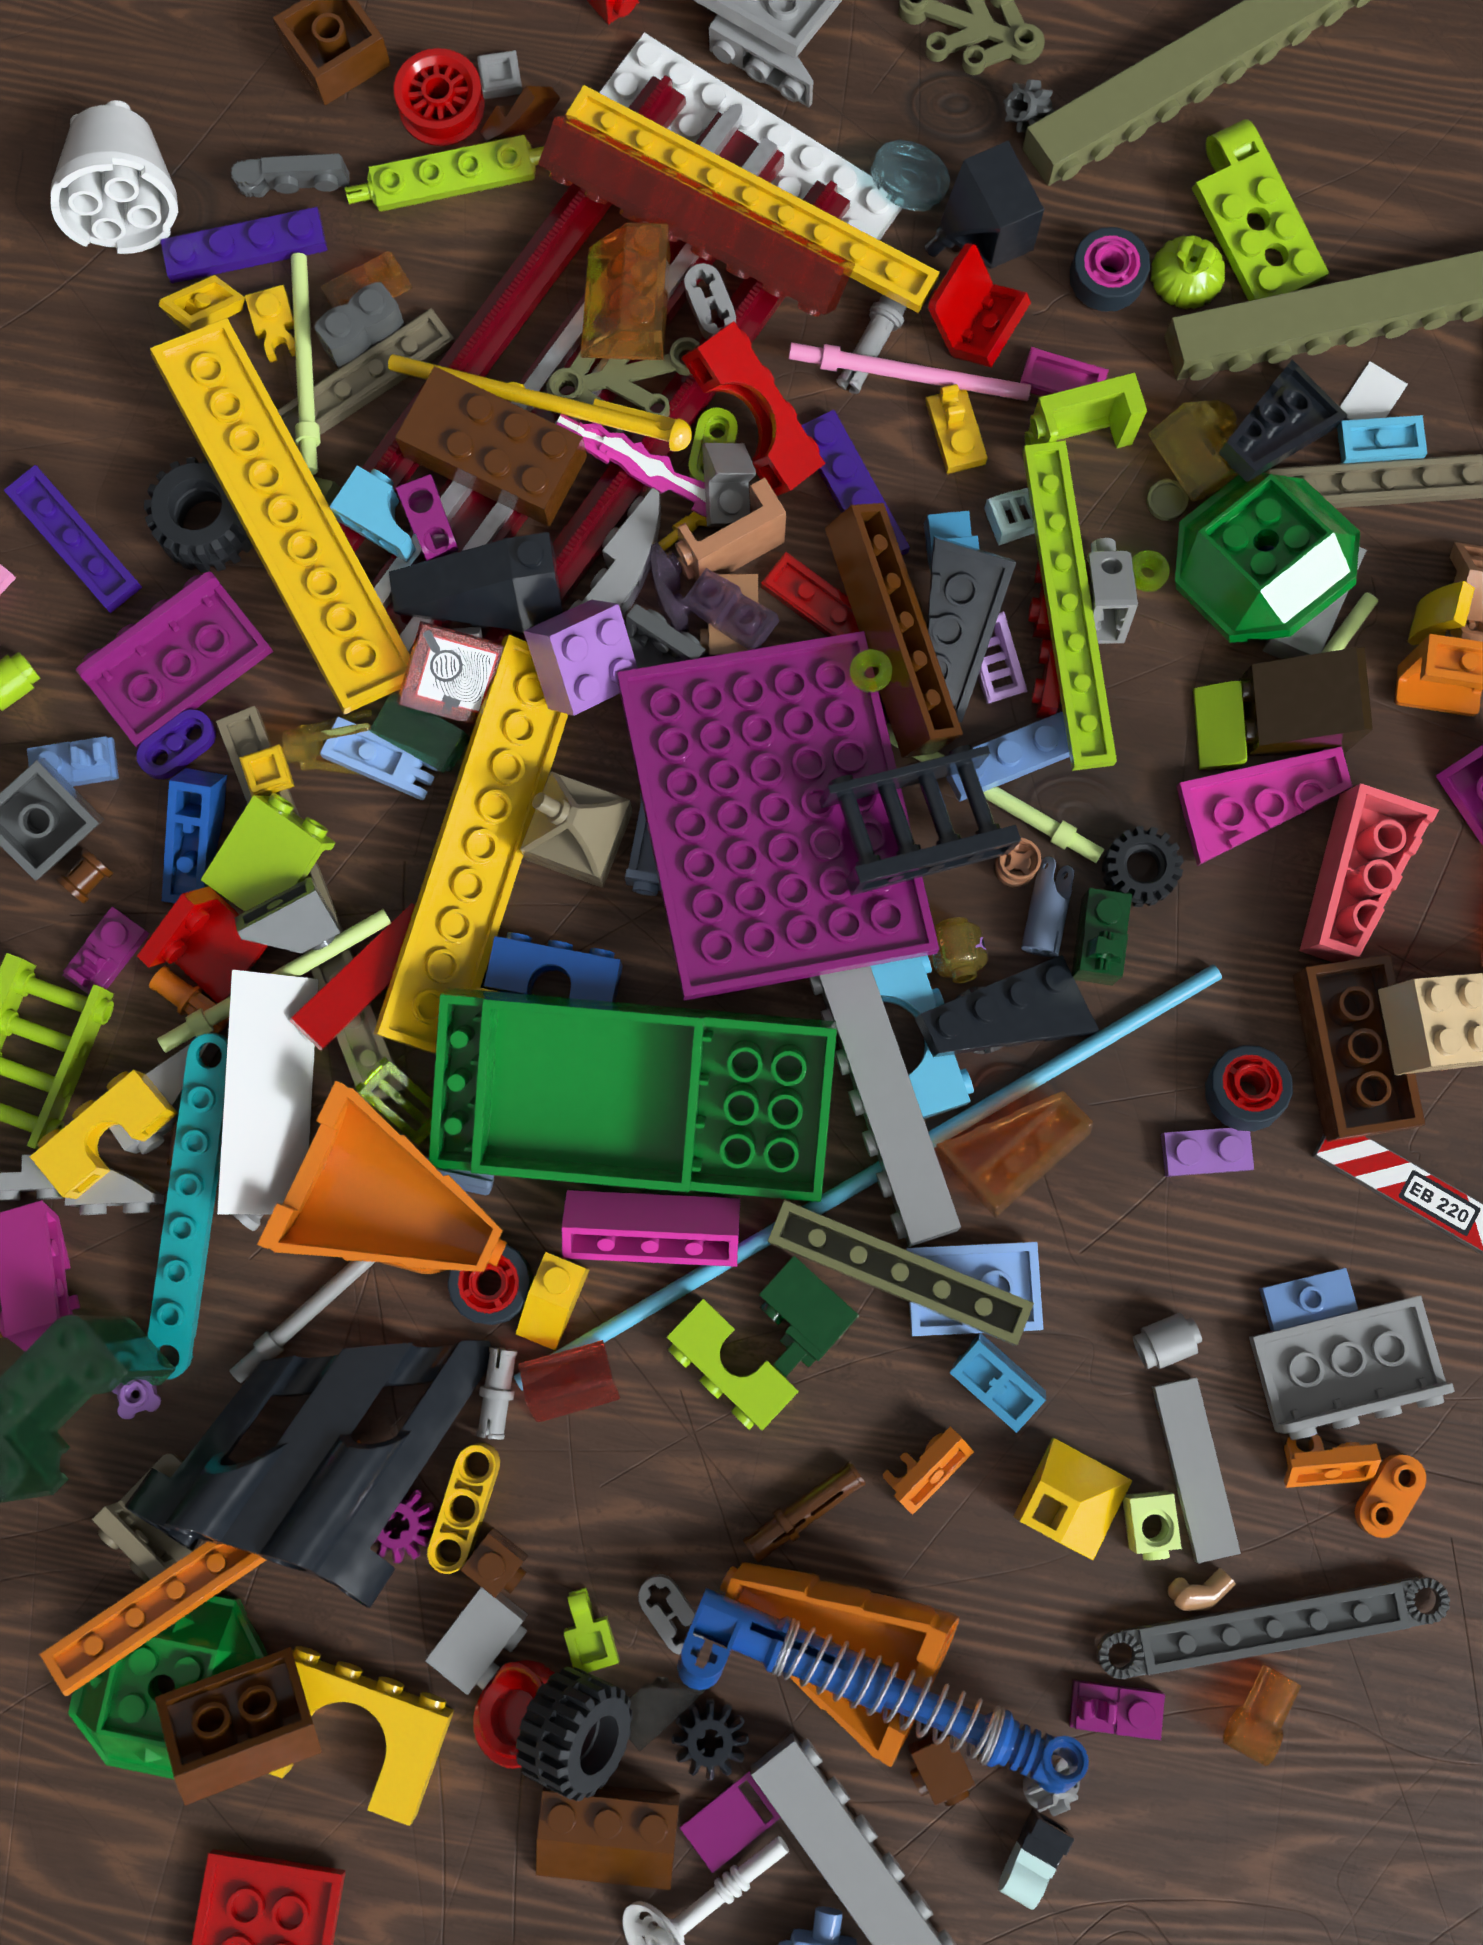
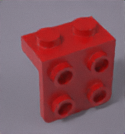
[929,243,1031,368]

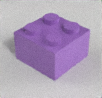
[524,599,638,716]

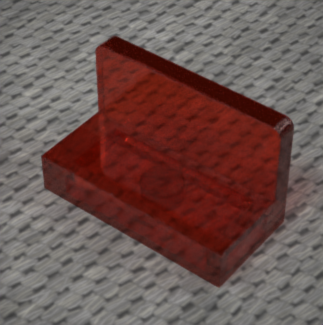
[518,1340,620,1422]

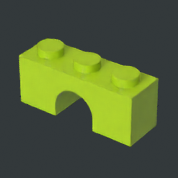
[667,1299,799,1430]

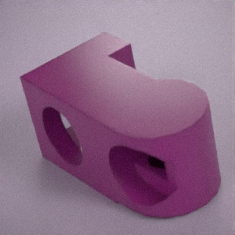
[396,474,459,561]

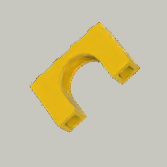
[269,1646,454,1826]

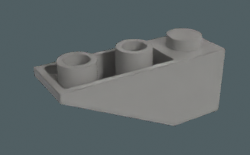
[709,15,813,108]

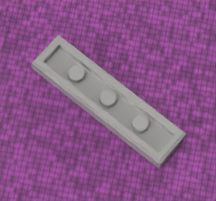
[1152,1377,1241,1563]

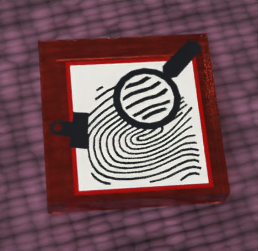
[397,621,504,725]

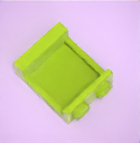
[1025,373,1147,448]
[201,793,336,912]

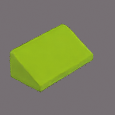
[1193,681,1247,770]

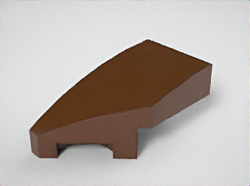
[480,86,561,141]

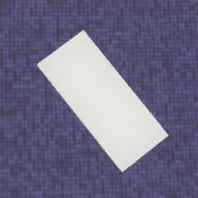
[217,970,318,1214]

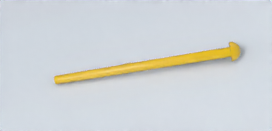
[388,354,692,451]

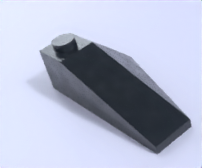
[389,532,563,634]

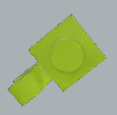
[563,1587,619,1673]

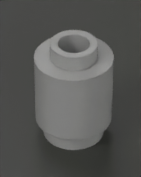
[1133,1313,1202,1369]

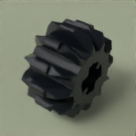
[672,1698,749,1780]

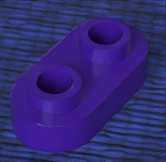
[137,709,216,780]

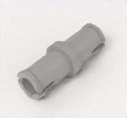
[476,1347,518,1440]

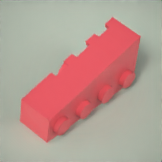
[1299,783,1439,963]

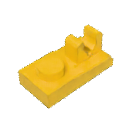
[925,384,987,474]

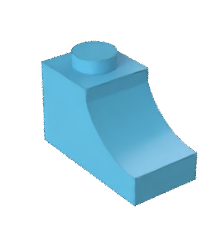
[330,465,416,562]

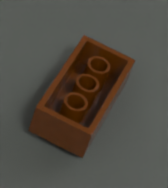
[395,366,587,527]
[1293,954,1426,1142]

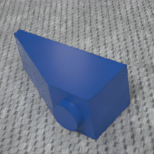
[162,768,227,903]

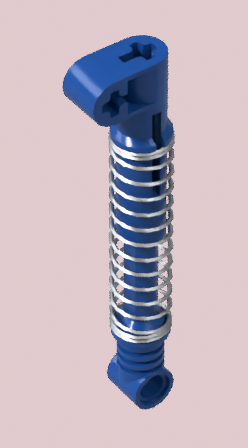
[677,1588,1089,1794]

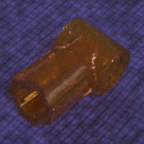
[1223,1665,1302,1767]

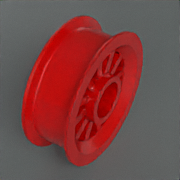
[394,48,485,146]

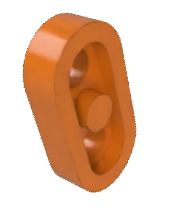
[1355,1454,1426,1538]

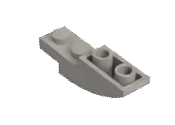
[569,488,661,618]
[0,1155,164,1215]

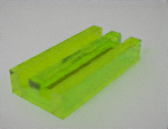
[355,1056,433,1146]

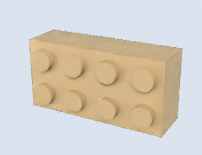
[1378,973,1483,1075]

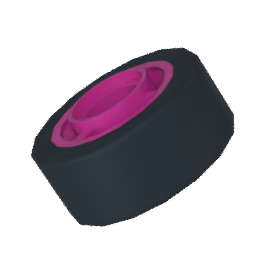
[1070,227,1150,312]

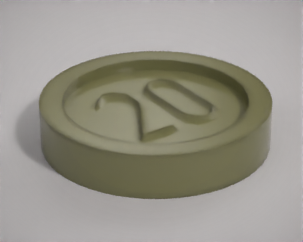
[1146,479,1189,521]

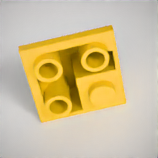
[1013,1438,1133,1560]

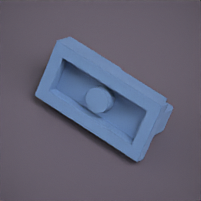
[27,736,119,786]

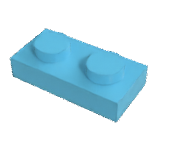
[1337,415,1427,464]

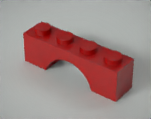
[681,321,826,496]

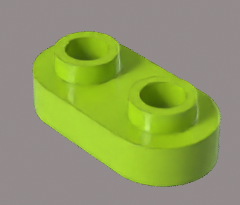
[689,408,738,482]

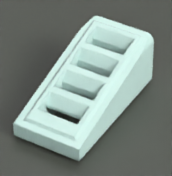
[984,488,1035,545]

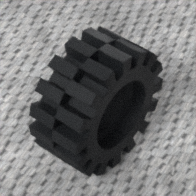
[1102,826,1184,907]

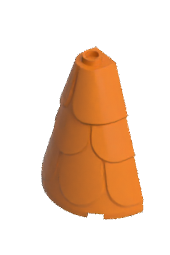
[257,1081,507,1272]
[720,1562,959,1767]

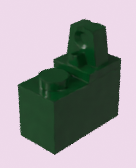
[1072,888,1132,986]
[759,1256,859,1377]

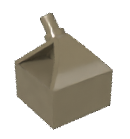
[520,772,633,888]

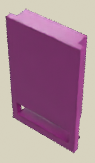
[680,1771,781,1873]

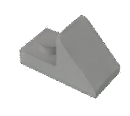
[702,443,756,527]

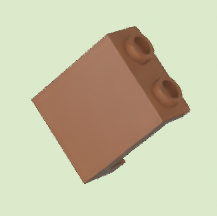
[675,478,786,589]

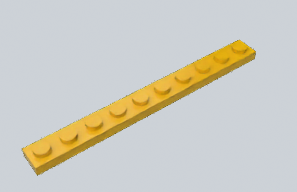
[563,85,939,313]

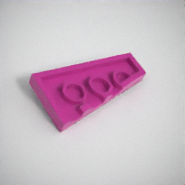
[1176,747,1353,866]

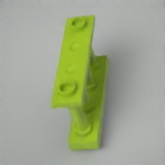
[0,953,114,1149]

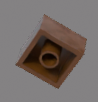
[273,0,391,106]

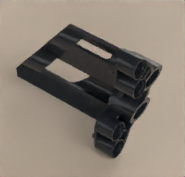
[124,1341,491,1609]

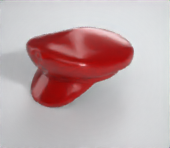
[473,1660,555,1768]

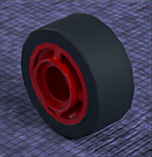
[1205,1045,1293,1132]
[447,1244,533,1325]

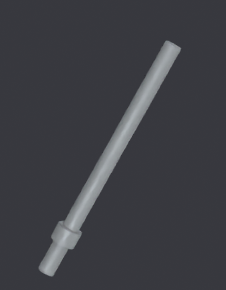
[229,1261,375,1383]

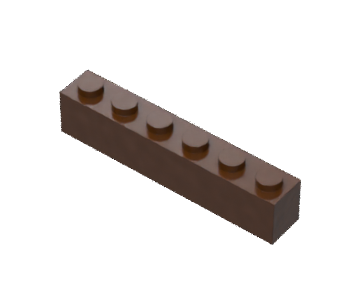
[825,503,963,758]

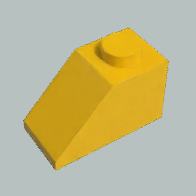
[516,1252,589,1351]

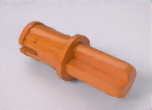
[149,966,229,1034]

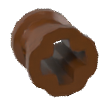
[56,848,114,904]

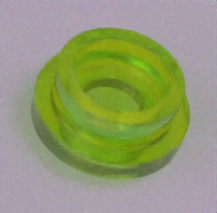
[1132,550,1170,592]
[850,649,893,692]

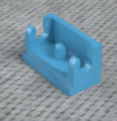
[950,1333,1046,1433]

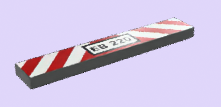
[1312,1134,1483,1256]

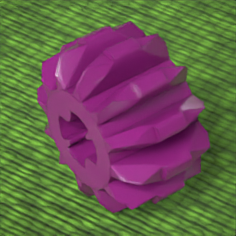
[373,1489,437,1563]

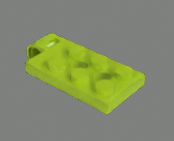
[1192,119,1329,301]

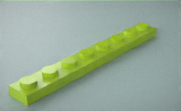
[1022,441,1117,771]

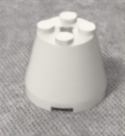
[51,100,178,254]

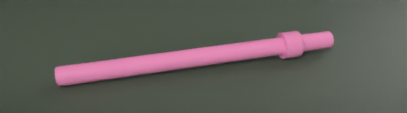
[788,342,1031,401]

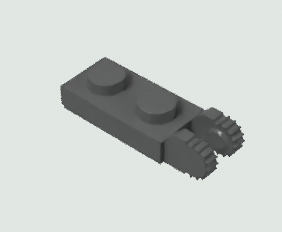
[230,153,350,198]

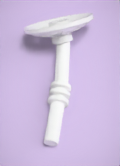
[623,1836,789,1945]

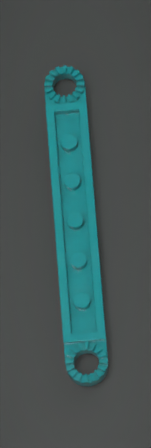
[145,1033,228,1380]

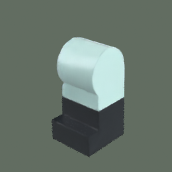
[998,1808,1075,1910]

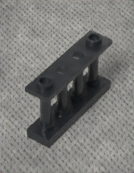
[819,745,1021,896]

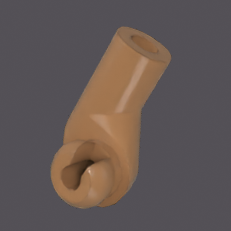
[1168,1568,1236,1611]

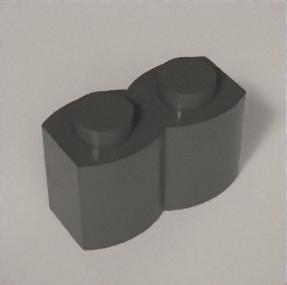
[314,282,405,369]

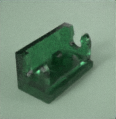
[369,692,471,773]

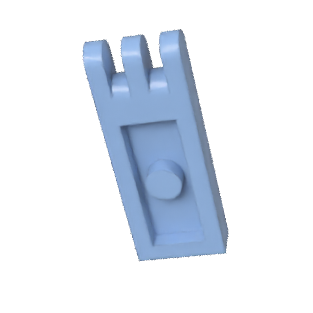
[320,717,441,800]

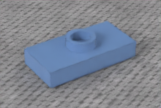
[1259,1268,1358,1331]

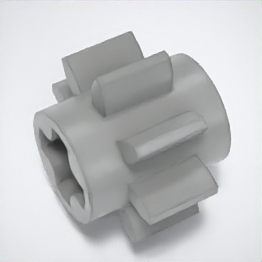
[1023,1757,1080,1816]

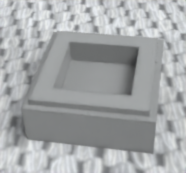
[477,50,522,99]

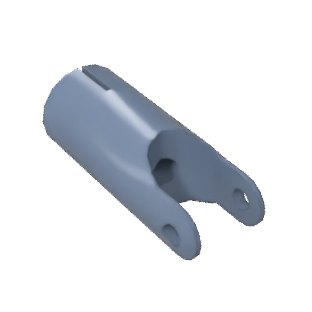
[1021,856,1074,957]

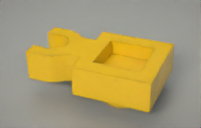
[245,285,295,363]

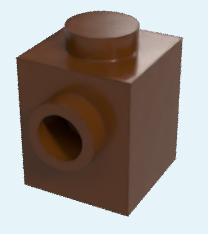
[460,1528,529,1598]
[908,1730,976,1807]

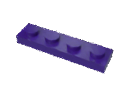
[160,207,328,283]
[801,410,910,556]
[4,465,142,613]

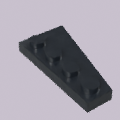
[1219,359,1348,482]
[927,536,1016,723]
[915,955,1099,1057]

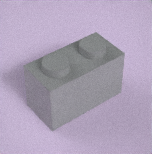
[425,1587,528,1695]

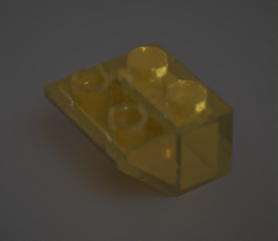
[1148,400,1239,501]

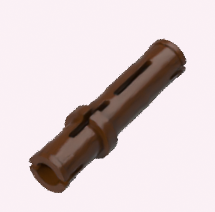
[742,1461,866,1563]

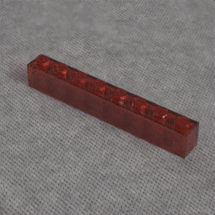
[538,115,855,317]

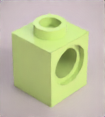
[1123,1490,1182,1560]

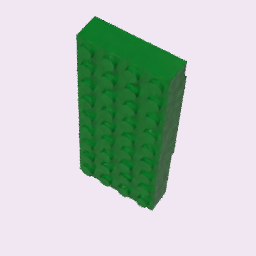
[429,988,837,1202]

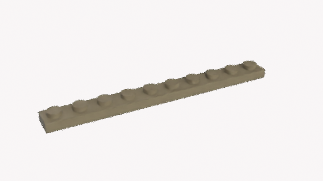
[216,706,405,1105]

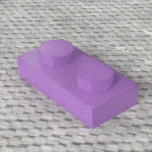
[1161,1128,1254,1177]

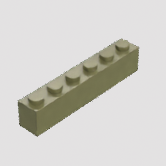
[768,1200,1034,1346]

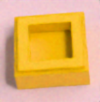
[239,744,295,797]

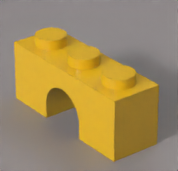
[30,1069,178,1199]

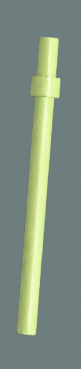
[291,253,320,475]
[886,723,1104,863]
[157,909,392,1053]

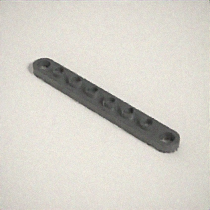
[1096,1576,1450,1679]

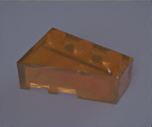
[936,1091,1093,1218]

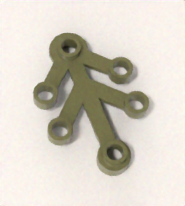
[898,0,1045,75]
[546,318,700,433]

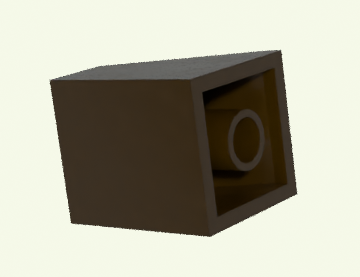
[1238,647,1373,756]

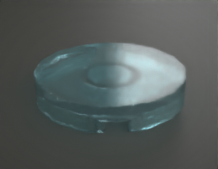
[871,140,950,211]

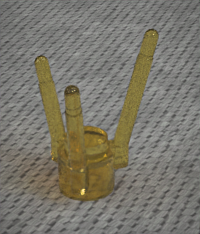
[283,709,372,775]

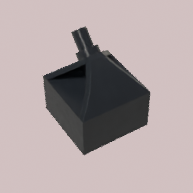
[925,141,1044,269]

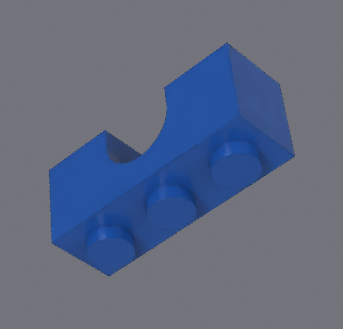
[484,932,623,1002]

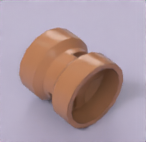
[994,838,1041,888]

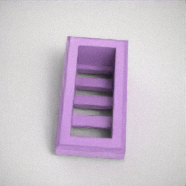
[977,612,1027,704]

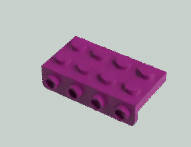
[76,572,273,749]

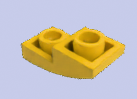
[1407,581,1475,645]

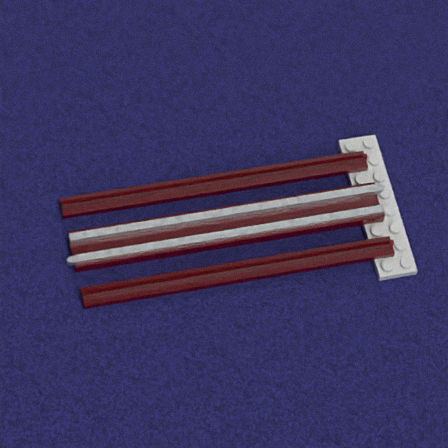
[332,33,905,719]

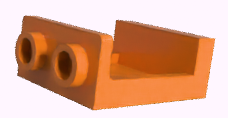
[1394,634,1483,717]

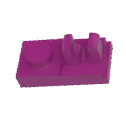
[62,907,150,995]
[1069,1680,1165,1740]

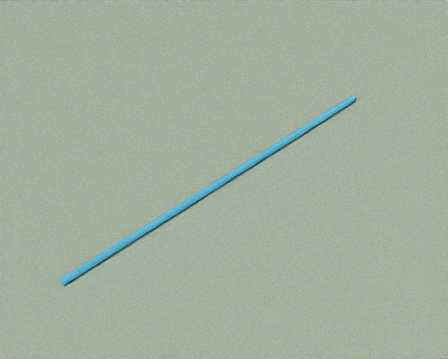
[514,964,1222,1391]

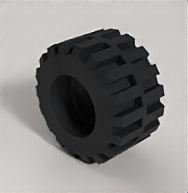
[144,457,253,573]
[516,1667,633,1801]

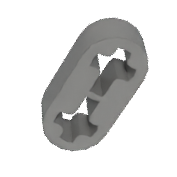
[684,263,736,339]
[639,1574,704,1655]

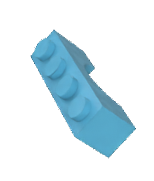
[871,955,974,1119]

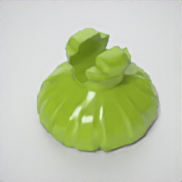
[1151,235,1225,309]

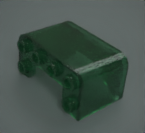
[0,1315,176,1503]

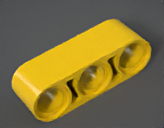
[427,1443,500,1574]

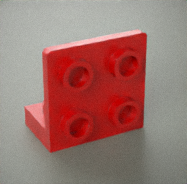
[137,886,268,1003]

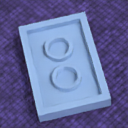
[906,1242,1043,1336]

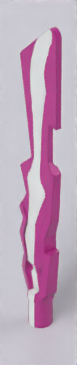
[556,414,706,517]

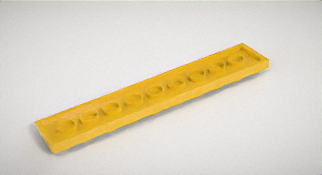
[150,318,421,715]
[373,635,568,1055]

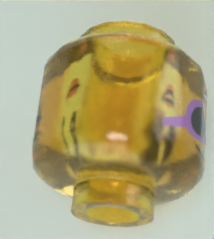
[931,917,988,983]

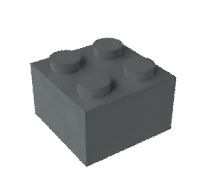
[0,758,105,881]

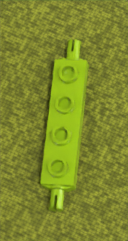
[345,135,559,212]

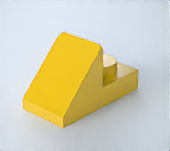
[159,275,245,333]

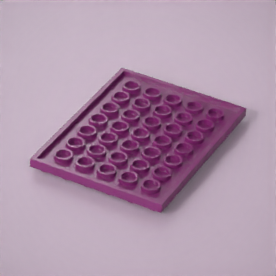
[617,631,939,1001]

